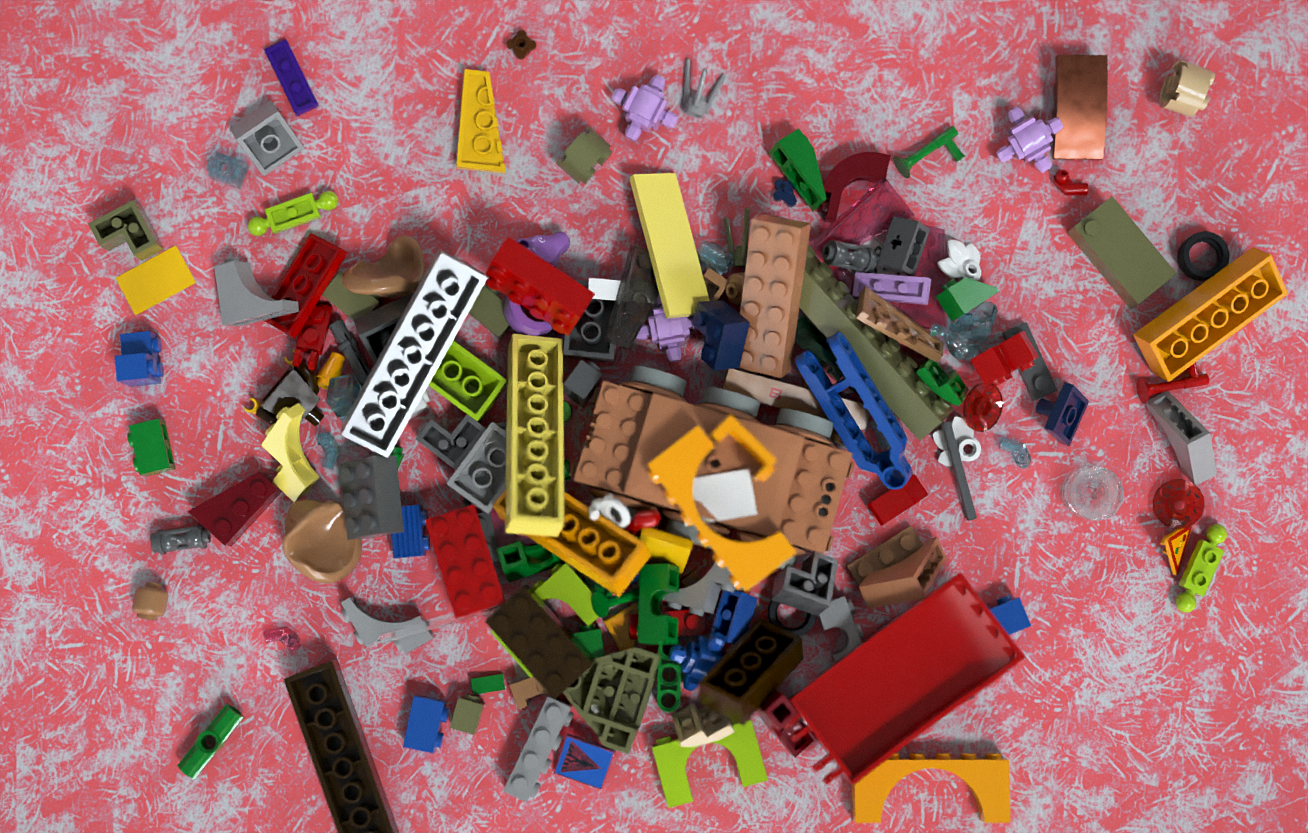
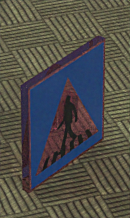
[554,733,616,790]

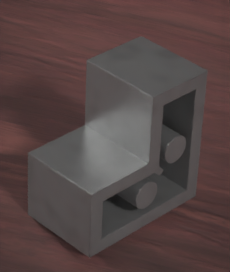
[416,414,486,470]
[771,552,838,616]

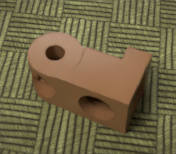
[510,677,549,709]

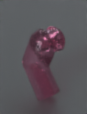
[263,626,301,651]

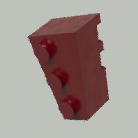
[187,472,282,547]

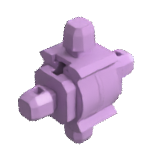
[612,75,679,142]
[996,107,1063,173]
[633,293,698,363]

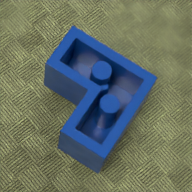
[115,331,164,387]

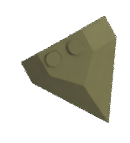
[563,647,661,755]

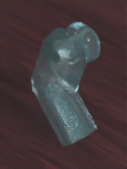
[316,433,340,470]

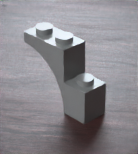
[662,561,744,616]
[341,597,435,654]

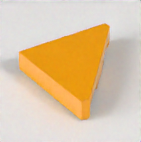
[604,602,639,651]

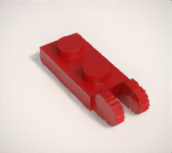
[292,304,334,370]

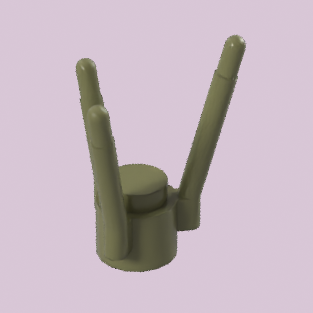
[724,207,750,268]

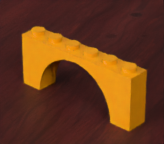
[647,426,797,591]
[852,753,1010,823]

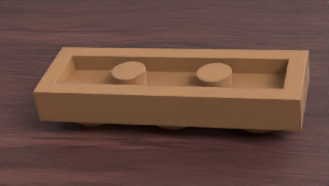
[846,526,923,586]

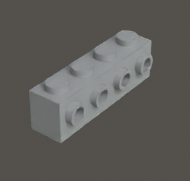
[503,695,574,802]

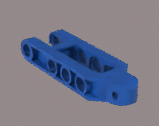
[795,332,912,490]

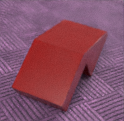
[867,474,928,526]

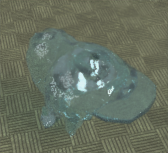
[930,302,998,360]

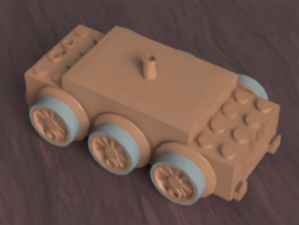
[569,366,854,570]

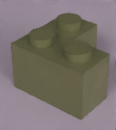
[88,200,164,261]

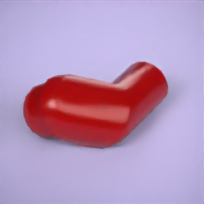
[624,509,661,537]

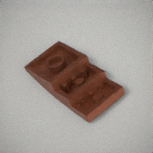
[1052,55,1108,160]

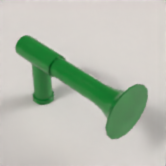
[893,126,965,178]
[591,564,646,618]

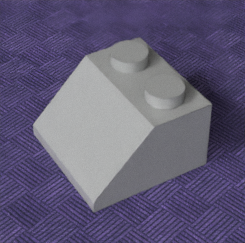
[229,100,305,176]

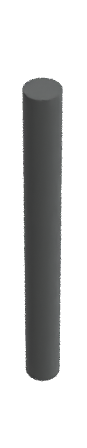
[941,421,977,520]

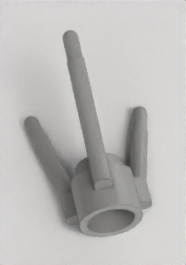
[682,58,726,118]

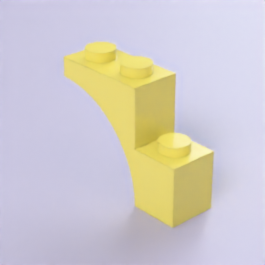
[262,403,320,502]

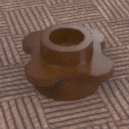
[506,30,536,60]

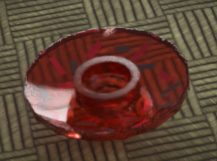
[963,382,1003,432]
[1153,479,1205,529]

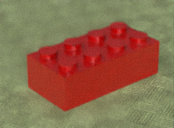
[485,236,595,336]
[425,504,505,621]

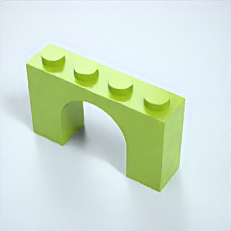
[490,562,599,678]
[652,719,768,808]

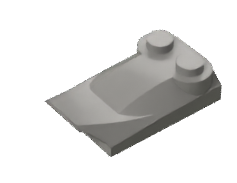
[446,421,507,515]

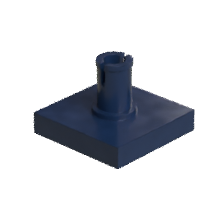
[1036,382,1089,447]

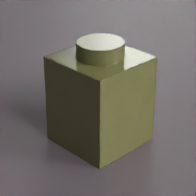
[450,693,485,735]

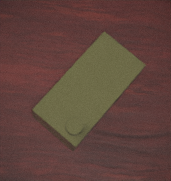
[1067,196,1177,309]

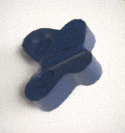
[773,179,797,207]

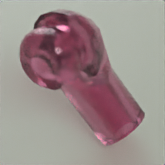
[832,267,855,296]

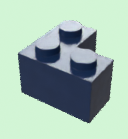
[692,300,750,370]

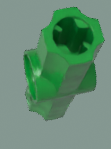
[177,704,244,779]

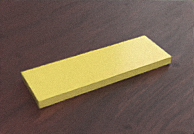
[629,173,710,319]

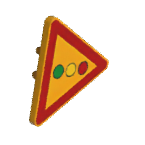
[1160,522,1193,576]

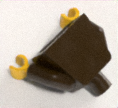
[244,350,324,426]

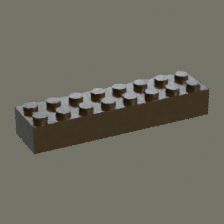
[283,659,399,833]

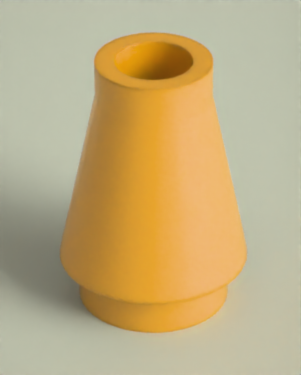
[316,352,345,391]

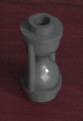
[822,240,878,272]
[150,524,211,555]

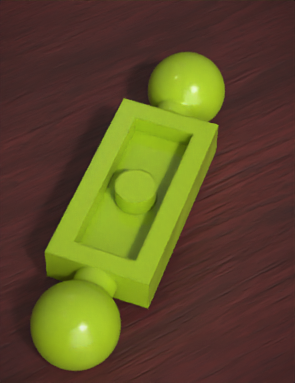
[247,191,339,236]
[1175,524,1227,613]

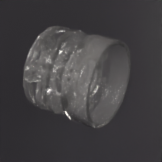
[1060,466,1124,520]

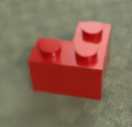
[970,331,1039,387]

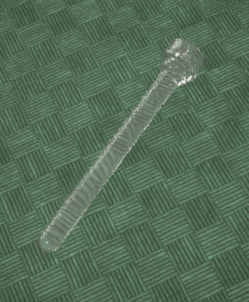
[378,607,499,644]

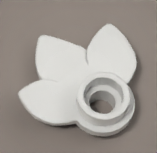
[937,240,981,281]
[933,416,981,466]

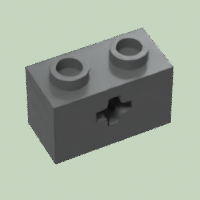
[877,216,930,276]
[563,360,602,408]

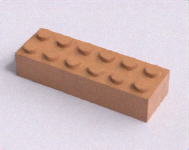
[739,214,811,378]

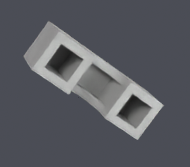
[817,596,864,663]

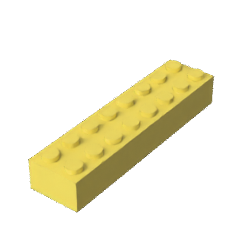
[505,334,564,537]

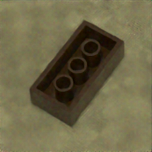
[485,585,597,700]
[699,618,803,726]

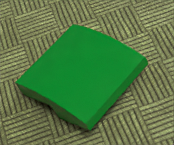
[916,357,969,406]

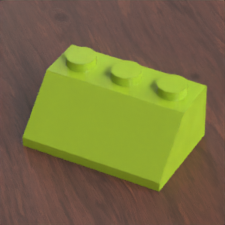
[428,340,508,423]

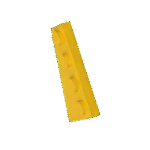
[456,69,506,174]

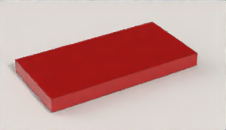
[264,233,348,338]

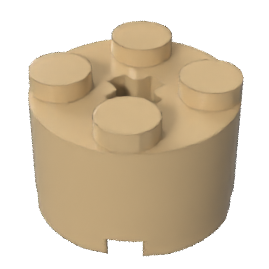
[1159,60,1215,117]

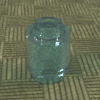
[697,241,734,275]

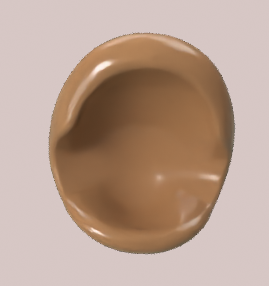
[342,235,426,297]
[282,499,362,583]

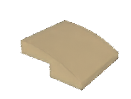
[672,703,734,747]

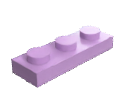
[852,272,931,305]

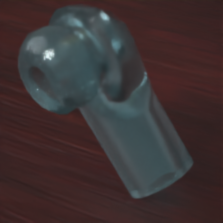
[999,437,1031,469]

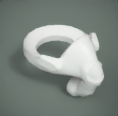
[588,494,630,528]

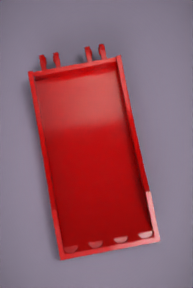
[784,572,1025,785]

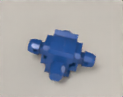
[669,632,726,691]

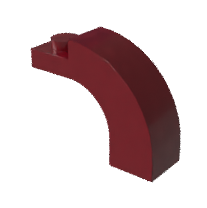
[821,152,891,224]
[757,690,814,758]

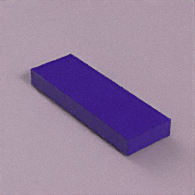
[264,39,319,117]

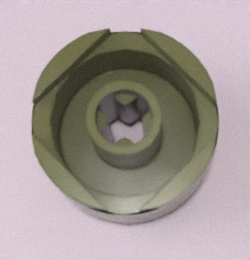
[556,126,612,184]

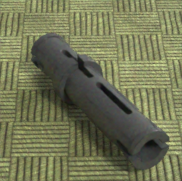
[328,319,371,387]

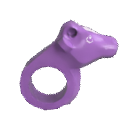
[503,231,570,336]

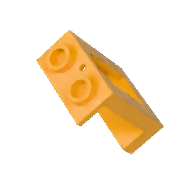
[710,415,777,482]

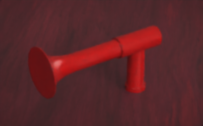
[1137,362,1210,404]

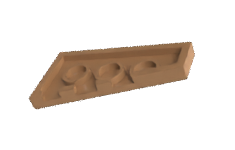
[856,286,944,362]

